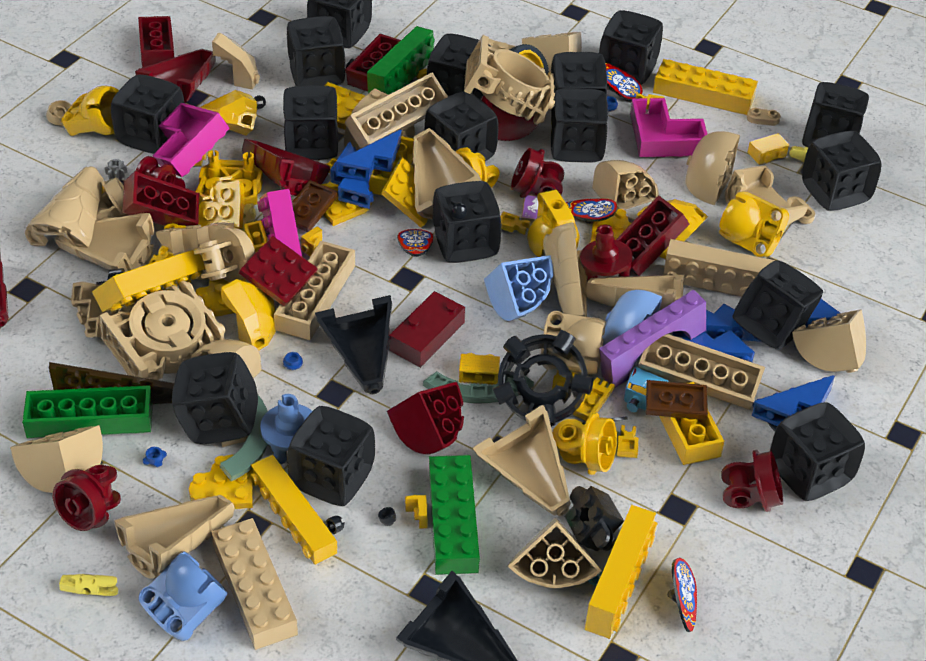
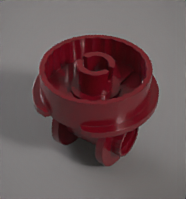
[511,148,565,198]
[136,156,186,188]
[721,450,784,512]
[53,465,121,531]

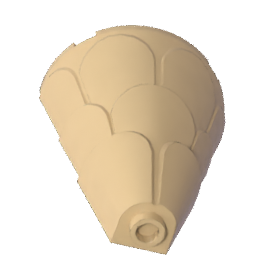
[413,128,482,219]
[25,166,104,248]
[54,213,154,272]
[543,222,587,317]
[584,275,684,310]
[473,405,571,516]
[114,495,235,579]

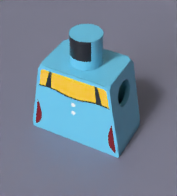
[624,366,669,412]

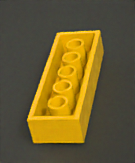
[653,59,758,115]
[92,248,206,312]
[585,504,658,639]

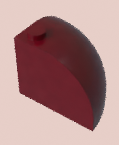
[481,95,539,141]
[387,382,464,454]

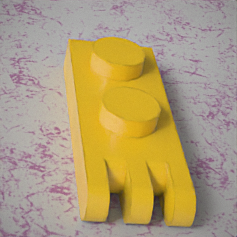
[573,377,615,421]

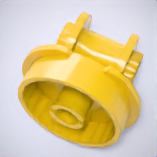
[455,147,500,188]
[552,413,617,475]

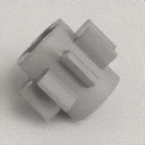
[105,159,128,180]

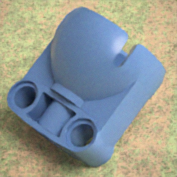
[139,551,228,641]

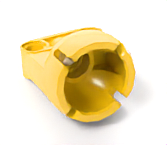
[61,85,119,136]
[527,189,580,257]
[719,191,789,257]

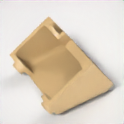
[725,165,808,226]

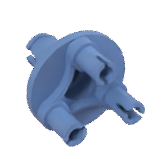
[260,394,312,464]

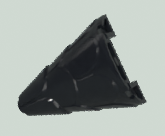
[315,295,392,394]
[396,571,518,661]

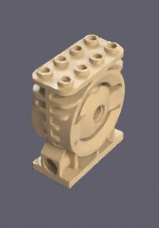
[464,35,555,125]
[100,280,225,380]

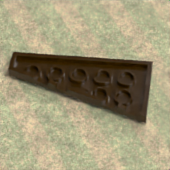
[48,362,174,404]

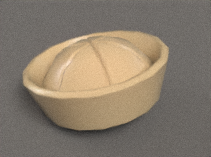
[46,100,71,126]

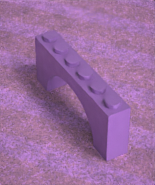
[599,290,706,388]

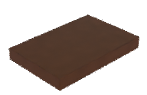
[292,180,338,232]
[646,380,708,420]

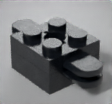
[564,486,624,552]

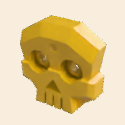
[195,150,263,207]

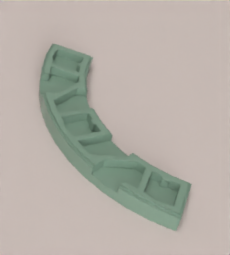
[423,371,534,404]
[220,395,268,481]

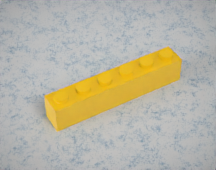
[250,455,337,565]

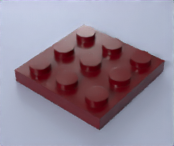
[238,236,318,307]

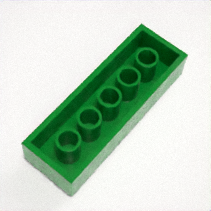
[367,26,435,95]
[22,386,153,438]
[429,455,480,575]

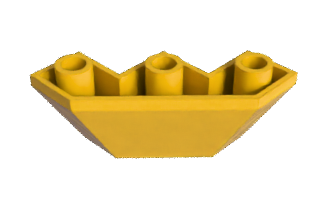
[199,90,257,136]
[637,199,708,260]
[221,279,276,350]

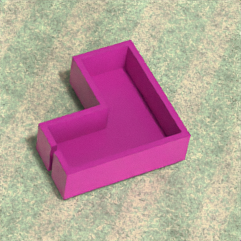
[630,98,708,157]
[152,103,230,177]
[257,189,302,256]

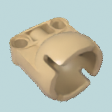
[541,311,605,375]

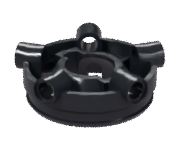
[492,330,594,427]

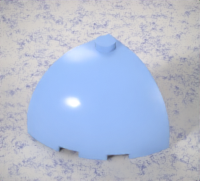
[484,255,553,321]
[602,290,662,368]

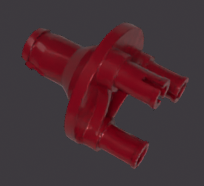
[580,225,632,282]

